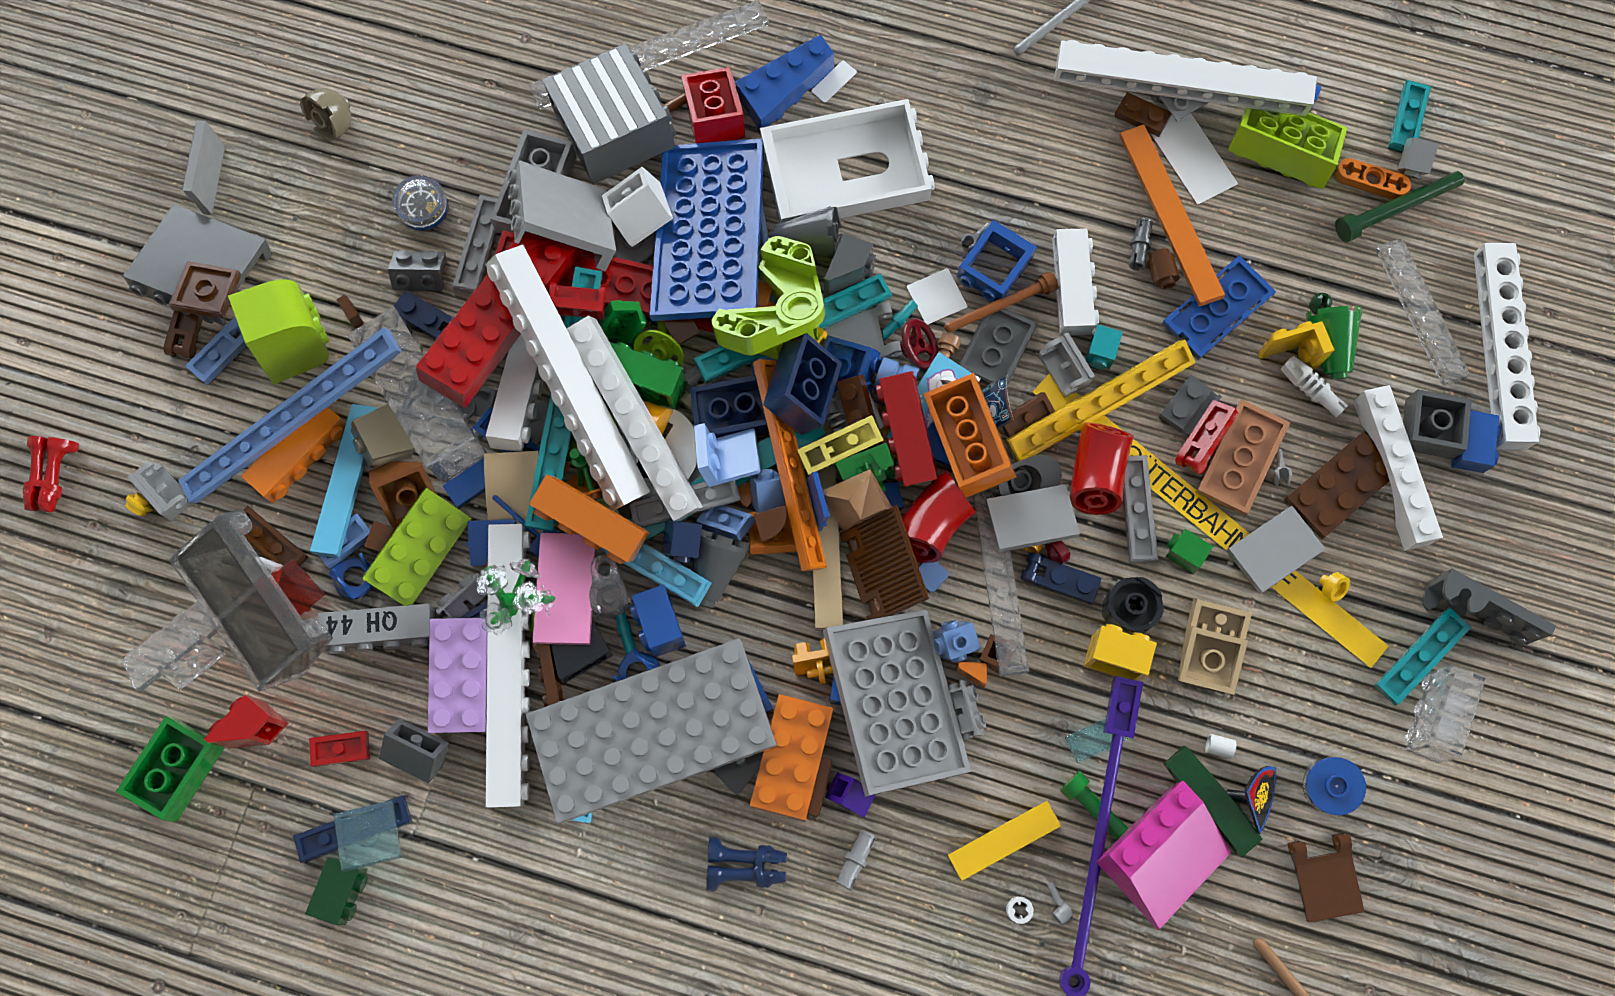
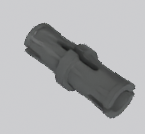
[1129,217,1153,271]

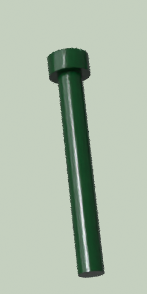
[1335,171,1465,242]

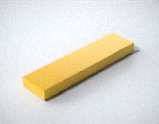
[947,801,1061,881]

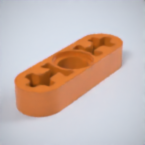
[1334,158,1411,200]

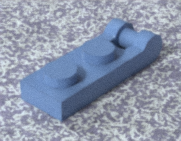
[185,317,247,385]

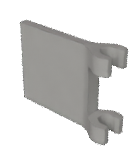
[824,303,902,359]

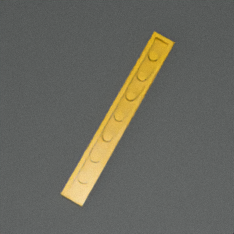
[1005,340,1196,462]

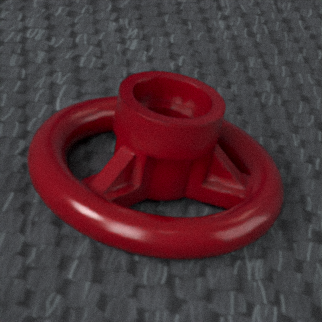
[900,318,938,369]

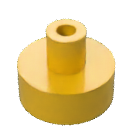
[1319,572,1350,602]

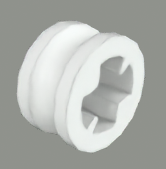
[1006,896,1034,924]

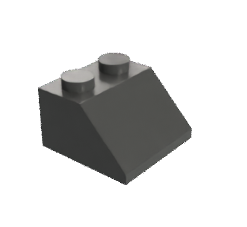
[824,233,876,298]

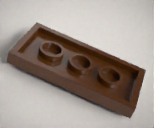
[1284,431,1390,539]

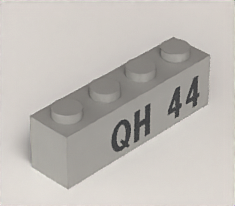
[318,604,436,654]

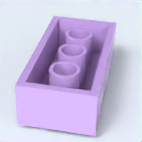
[428,618,488,733]

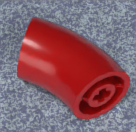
[1070,422,1134,515]
[902,471,976,563]

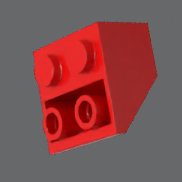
[204,695,289,749]

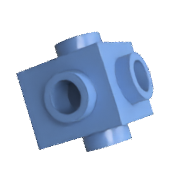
[933,620,981,662]

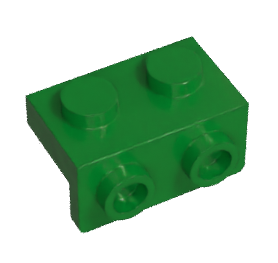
[598,300,646,347]

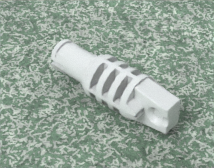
[1281,356,1348,418]

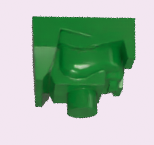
[835,443,895,492]

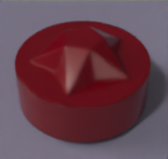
[1045,541,1070,565]

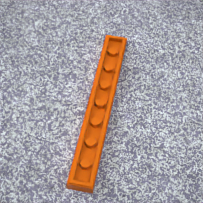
[1120,124,1225,307]
[753,359,827,571]

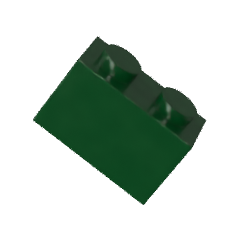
[305,857,368,926]

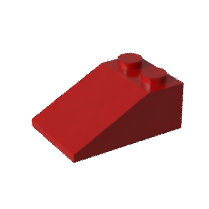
[681,67,746,143]

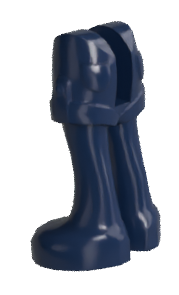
[706,836,787,892]

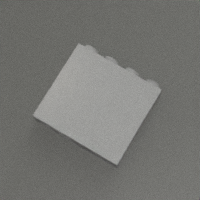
[507,160,616,271]

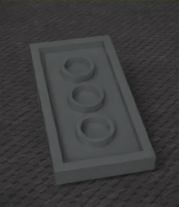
[1423,568,1556,645]

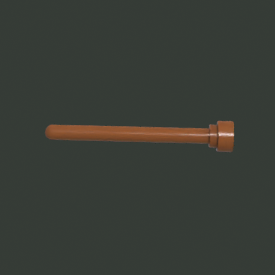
[944,271,1058,332]

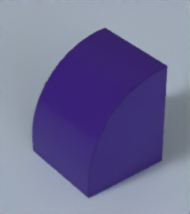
[825,772,875,818]

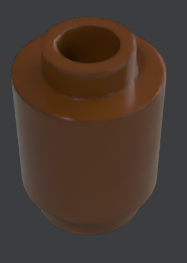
[1148,248,1180,289]

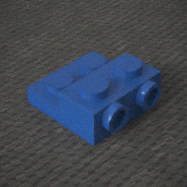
[823,335,882,395]

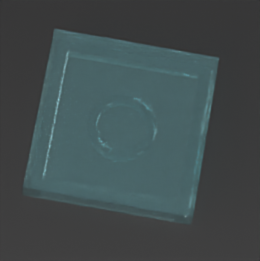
[334,800,402,872]

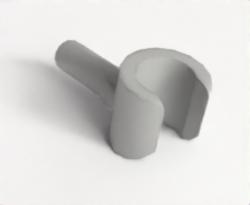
[961,223,990,251]
[1274,449,1292,486]
[1047,882,1072,925]

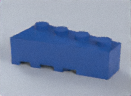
[735,35,834,131]

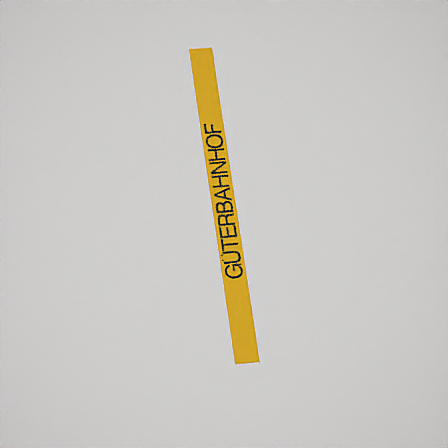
[1033,374,1389,668]

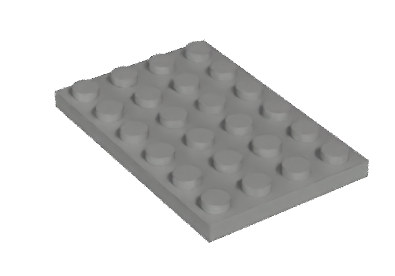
[823,609,971,797]

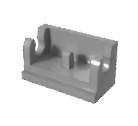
[1038,333,1095,398]
[127,461,192,521]

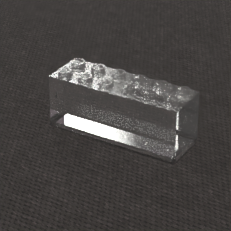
[347,307,488,483]

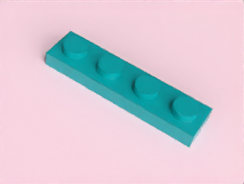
[1374,608,1471,706]

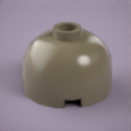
[300,88,351,141]

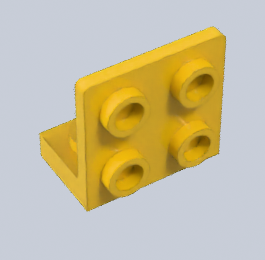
[1258,321,1334,370]

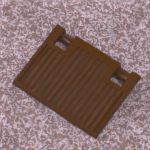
[839,505,929,620]

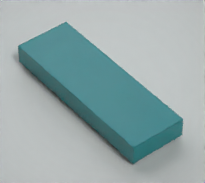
[1388,80,1431,152]

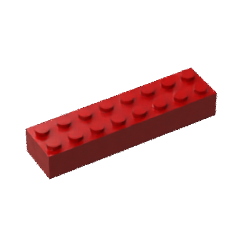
[415,231,584,408]

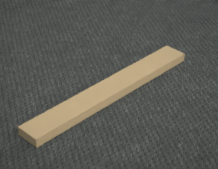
[809,420,843,630]

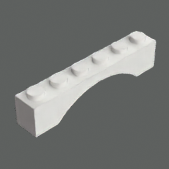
[1353,385,1443,551]

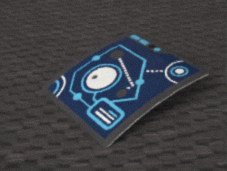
[982,374,1014,429]

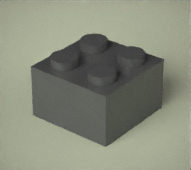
[1403,389,1472,459]

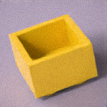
[1083,624,1157,681]

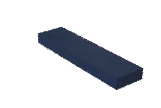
[293,795,413,863]

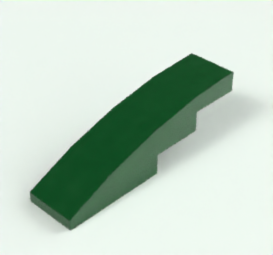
[1163,746,1263,858]

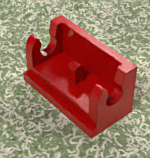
[549,282,607,319]

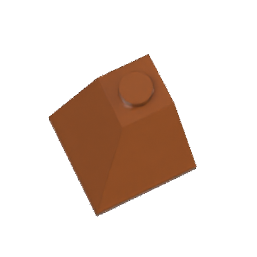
[369,461,437,528]

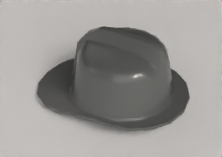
[998,454,1062,496]

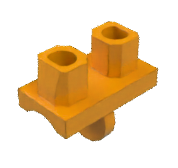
[792,638,834,684]

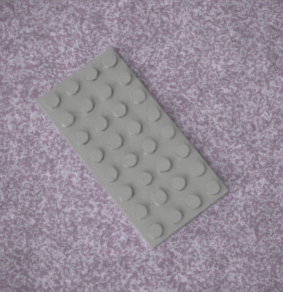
[526,638,777,824]

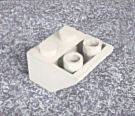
[602,167,673,247]

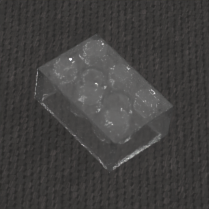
[1406,665,1486,763]

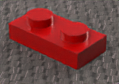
[309,731,370,767]

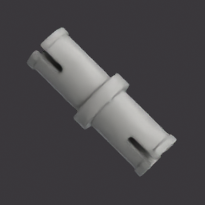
[835,830,877,891]

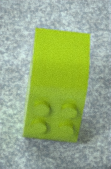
[228,279,330,385]

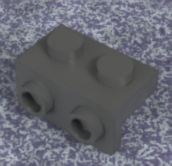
[388,250,447,291]

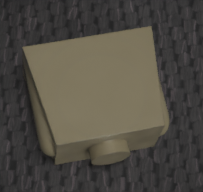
[351,402,415,468]

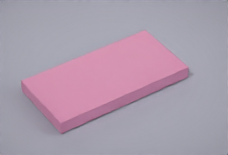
[533,533,596,645]

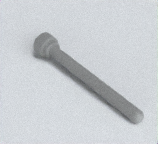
[1013,0,1091,55]

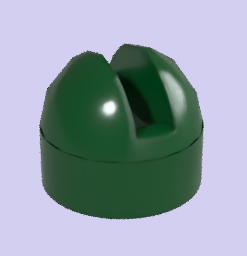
[1309,292,1333,315]

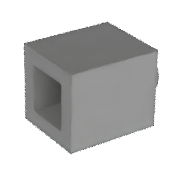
[1397,137,1439,178]

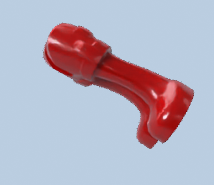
[23,436,79,513]

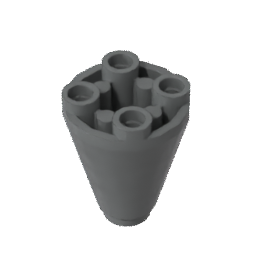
[693,529,749,608]

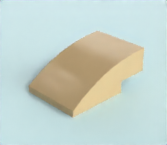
[484,451,543,537]
[1178,598,1252,695]

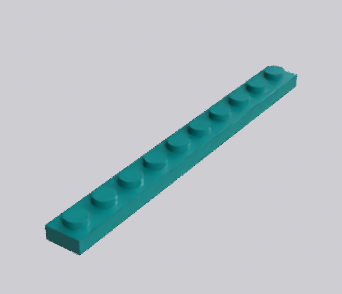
[525,267,602,532]

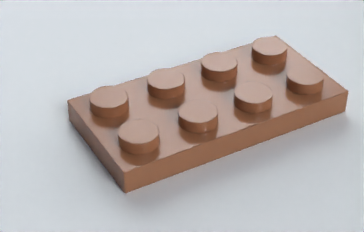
[1196,399,1290,516]

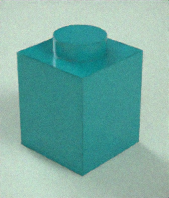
[1085,324,1123,369]

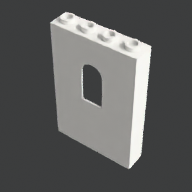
[760,99,935,223]

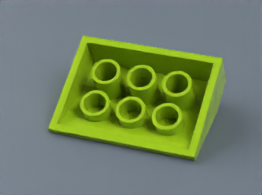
[1228,108,1348,189]

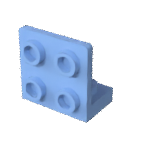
[694,423,761,487]

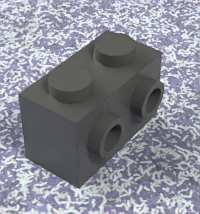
[379,718,449,783]

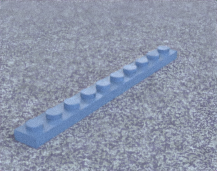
[178,327,402,503]

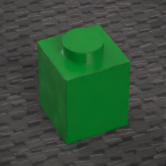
[1165,529,1214,574]

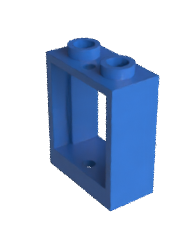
[957,220,1037,302]

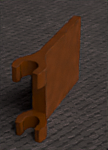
[1287,833,1365,922]

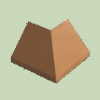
[823,470,892,531]

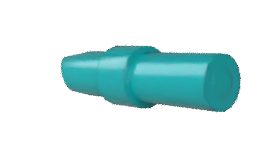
[882,300,918,341]
[613,605,636,655]

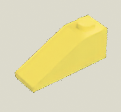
[797,415,884,475]

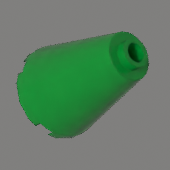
[1306,306,1362,380]

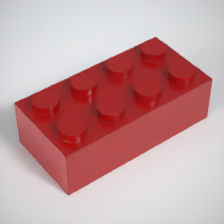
[876,371,938,486]

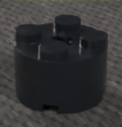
[1102,577,1164,635]

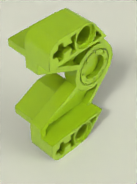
[712,236,825,360]

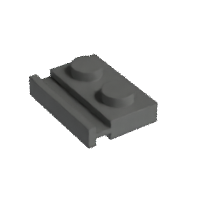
[1159,374,1222,438]

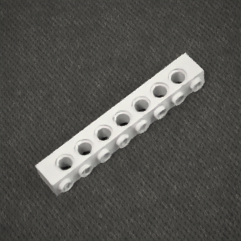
[1474,243,1541,450]

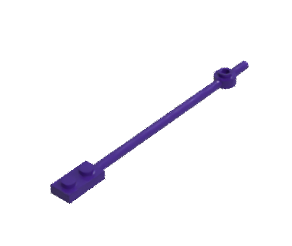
[1059,676,1144,996]

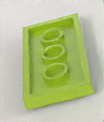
[361,488,472,606]

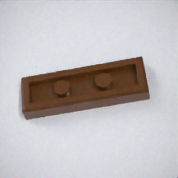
[229,506,309,577]

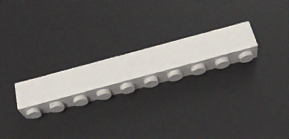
[1054,40,1317,116]
[485,245,650,511]
[486,524,531,807]

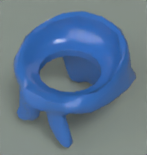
[329,553,373,600]
[613,649,660,681]

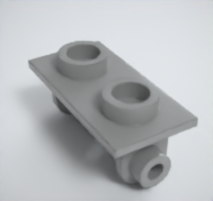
[436,573,488,619]
[948,680,986,740]

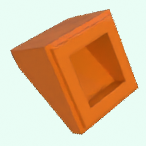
[956,662,987,688]

